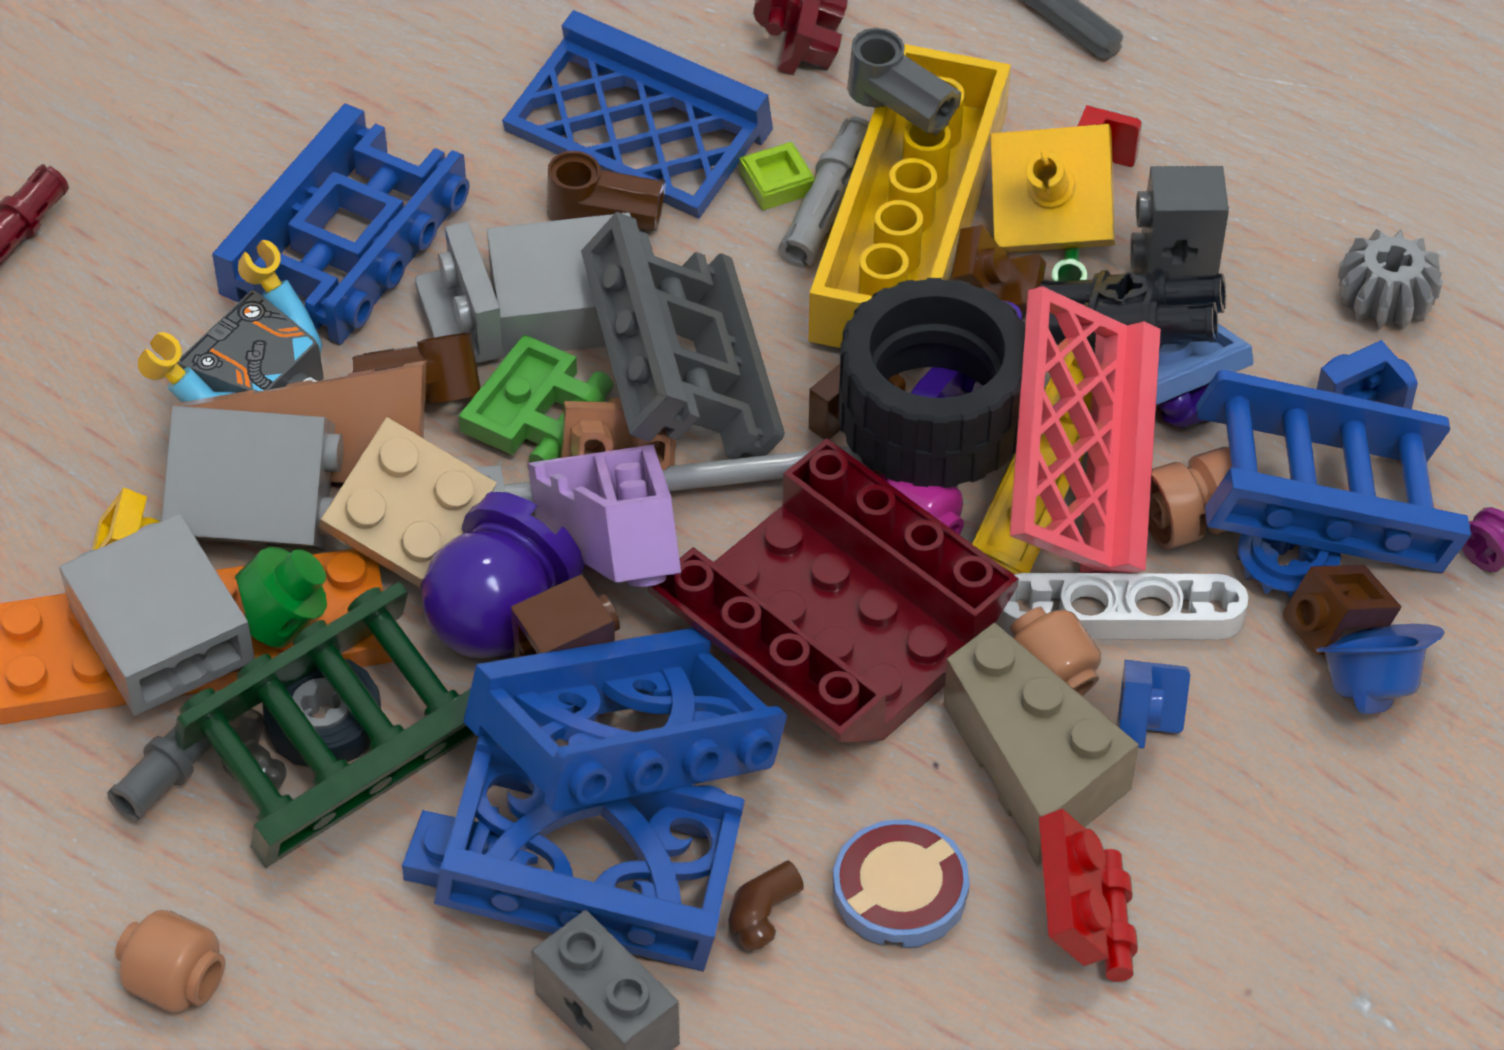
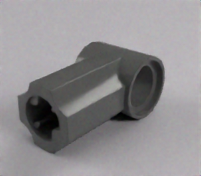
[847,28,961,136]

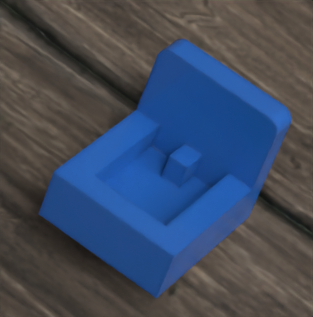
[1317,340,1418,409]

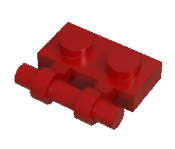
[1039,808,1138,982]

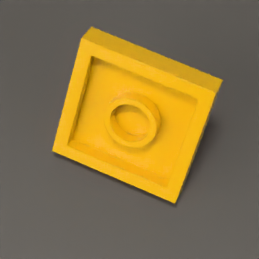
[991,124,1116,253]

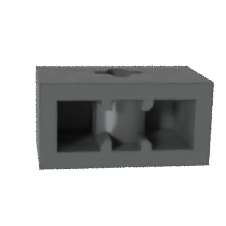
[1130,166,1229,277]
[531,909,680,1050]

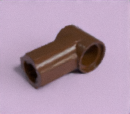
[547,151,666,231]
[352,332,481,403]

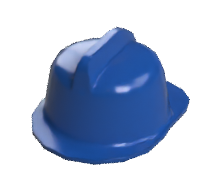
[1316,623,1445,714]

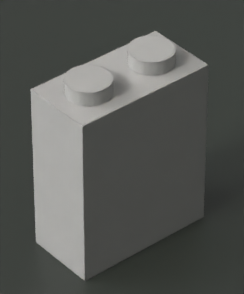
[487,213,631,358]
[162,406,344,550]
[59,513,255,716]

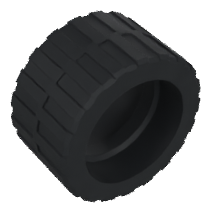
[838,278,1026,488]

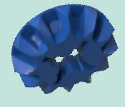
[1237,534,1341,599]

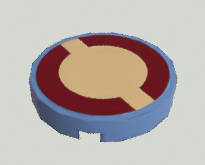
[833,819,970,948]

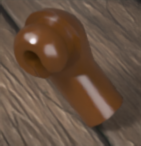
[727,860,804,951]

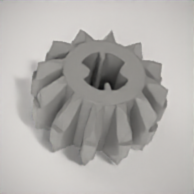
[1338,229,1443,330]

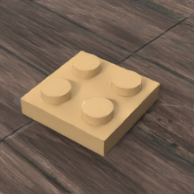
[318,417,497,588]

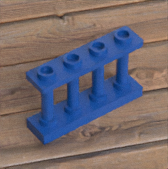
[1196,370,1471,573]

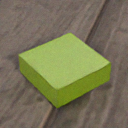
[739,141,815,211]

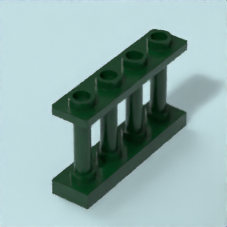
[175,582,475,868]

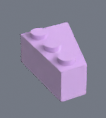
[527,445,681,587]

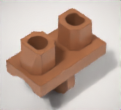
[560,397,676,470]

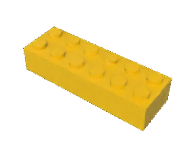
[808,44,1011,348]

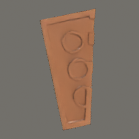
[171,360,426,483]

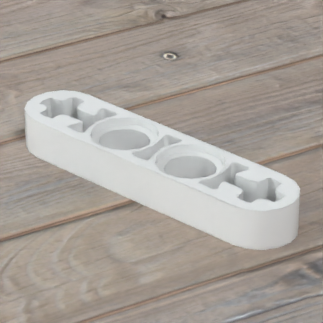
[996,573,1249,640]

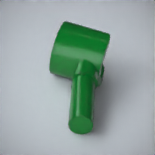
[1051,248,1088,281]

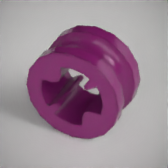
[1461,507,1504,572]

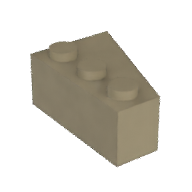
[943,622,1139,866]

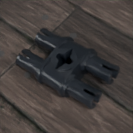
[1039,268,1226,354]

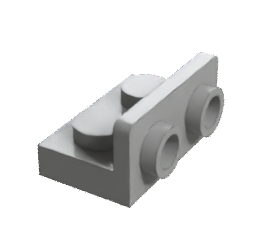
[415,222,504,363]

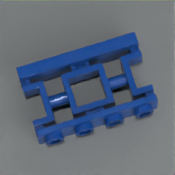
[212,103,470,345]

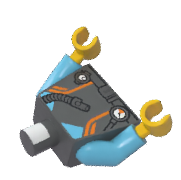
[138,240,324,402]

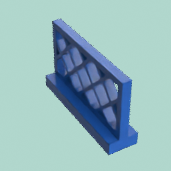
[502,10,773,219]

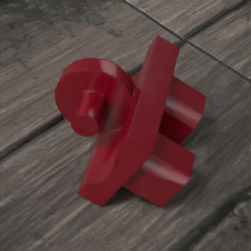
[753,0,848,75]

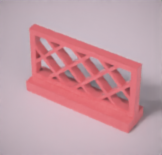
[1010,286,1161,573]

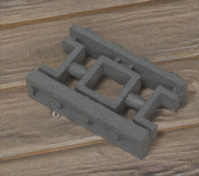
[581,212,785,459]

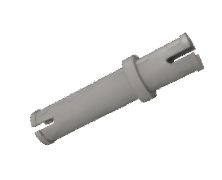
[778,117,870,268]

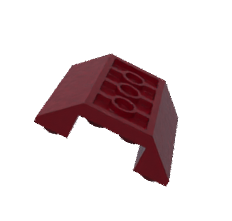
[647,438,1019,742]

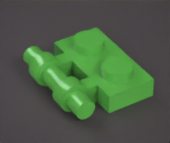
[459,334,614,462]

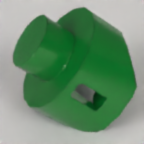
[234,547,327,648]

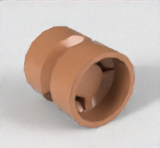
[1148,447,1231,550]

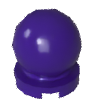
[420,492,585,659]

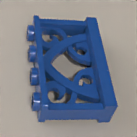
[463,628,787,812]
[434,734,745,972]

